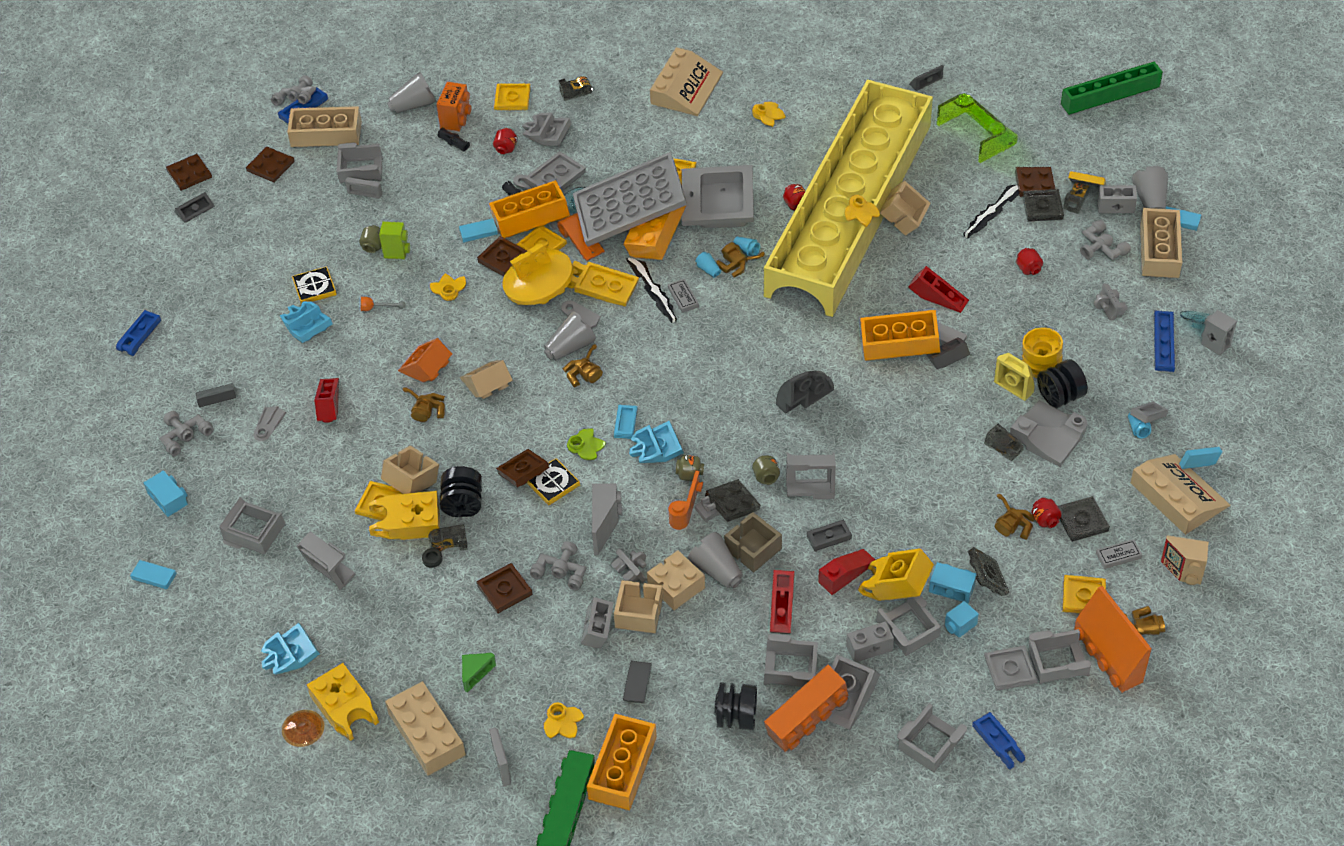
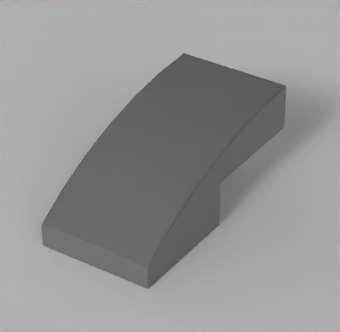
[623,660,652,703]

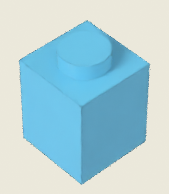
[945,601,979,638]

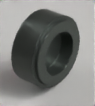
[422,548,442,568]

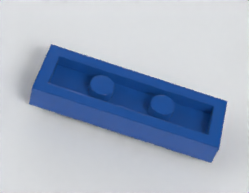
[278,87,328,124]

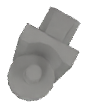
[1094,284,1127,321]
[611,548,647,583]

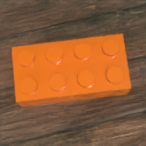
[764,664,848,752]

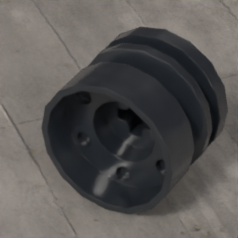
[1037,359,1088,409]
[440,466,482,517]
[715,682,757,730]

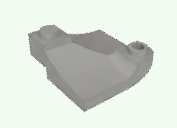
[1009,400,1087,467]

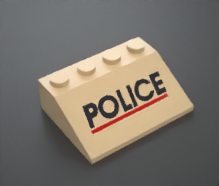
[650,47,723,116]
[1130,454,1230,535]

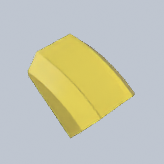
[994,353,1034,401]

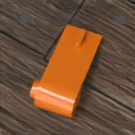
[557,213,605,261]
[668,471,704,530]

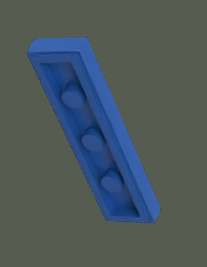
[1154,311,1175,372]

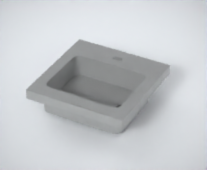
[682,165,754,228]

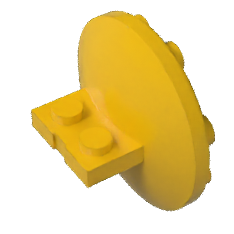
[502,243,573,305]

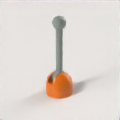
[361,296,405,311]

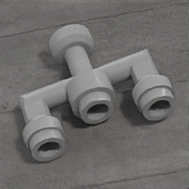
[271,75,316,106]
[1080,220,1131,260]
[159,411,214,456]
[530,541,587,591]

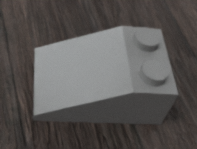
[592,483,622,555]
[827,654,880,730]

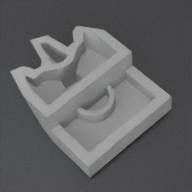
[522,113,571,146]

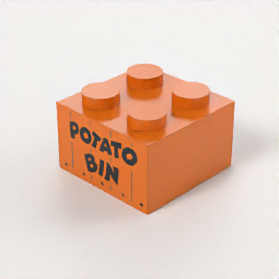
[436,82,472,132]

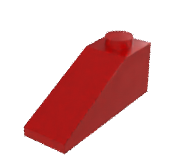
[908,266,969,313]
[314,378,339,423]
[818,549,876,595]
[770,570,795,633]

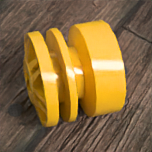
[1022,327,1063,378]

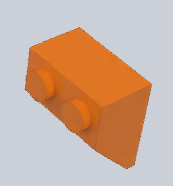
[398,338,452,382]

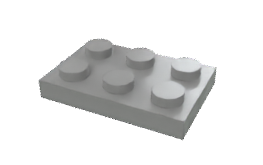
[525,151,586,191]

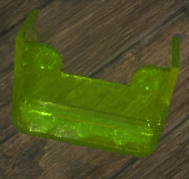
[936,93,1018,163]

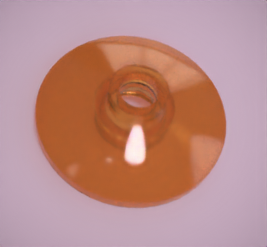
[282,710,324,747]

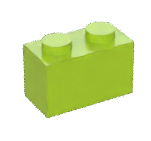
[379,221,410,259]

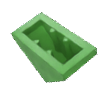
[462,653,496,693]

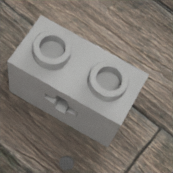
[1097,185,1137,213]
[1201,310,1237,356]
[581,597,614,649]
[846,621,894,662]

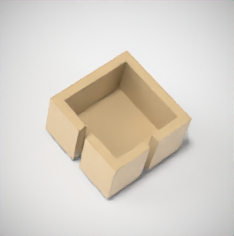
[880,180,931,236]
[381,445,439,494]
[647,550,705,610]
[614,580,663,633]

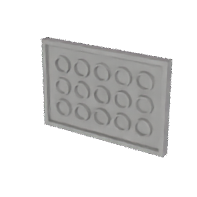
[573,152,687,247]

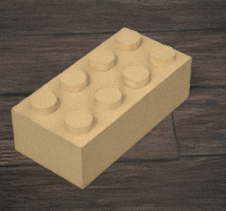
[287,106,362,147]
[1140,208,1182,278]
[385,681,466,776]

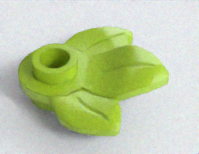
[567,428,606,460]

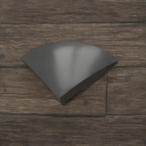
[776,370,834,414]

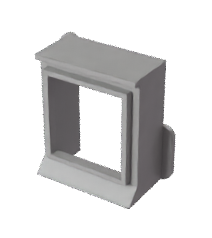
[337,143,383,183]
[786,453,836,499]
[219,497,285,554]
[297,531,356,590]
[876,594,941,656]
[1028,629,1091,684]
[764,633,818,687]
[897,703,967,772]

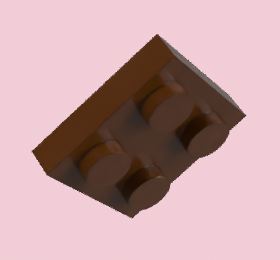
[246,146,295,183]
[166,154,212,191]
[1015,167,1056,197]
[477,236,527,277]
[496,449,550,488]
[476,563,533,614]

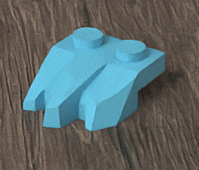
[280,301,333,343]
[629,421,684,463]
[261,623,320,675]

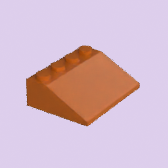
[1074,586,1152,692]

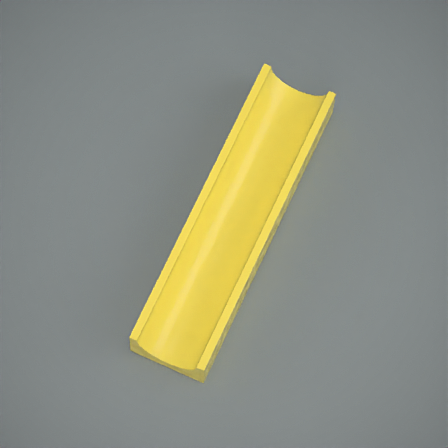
[764,79,933,317]

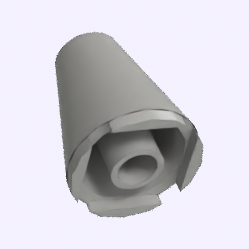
[387,72,436,113]
[1132,166,1168,209]
[544,311,596,361]
[688,532,743,588]

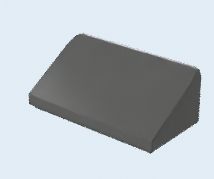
[909,65,944,91]
[174,192,215,223]
[926,337,970,370]
[195,383,236,408]

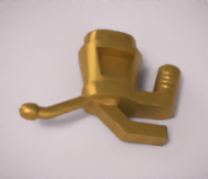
[716,242,765,278]
[562,344,603,387]
[403,387,445,422]
[994,494,1035,540]
[1125,606,1165,635]

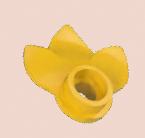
[752,102,786,127]
[844,195,880,227]
[430,273,466,301]
[544,702,584,739]

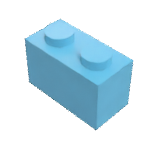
[143,470,188,517]
[929,562,977,603]

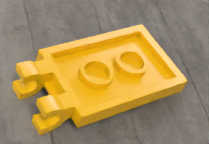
[567,260,639,307]

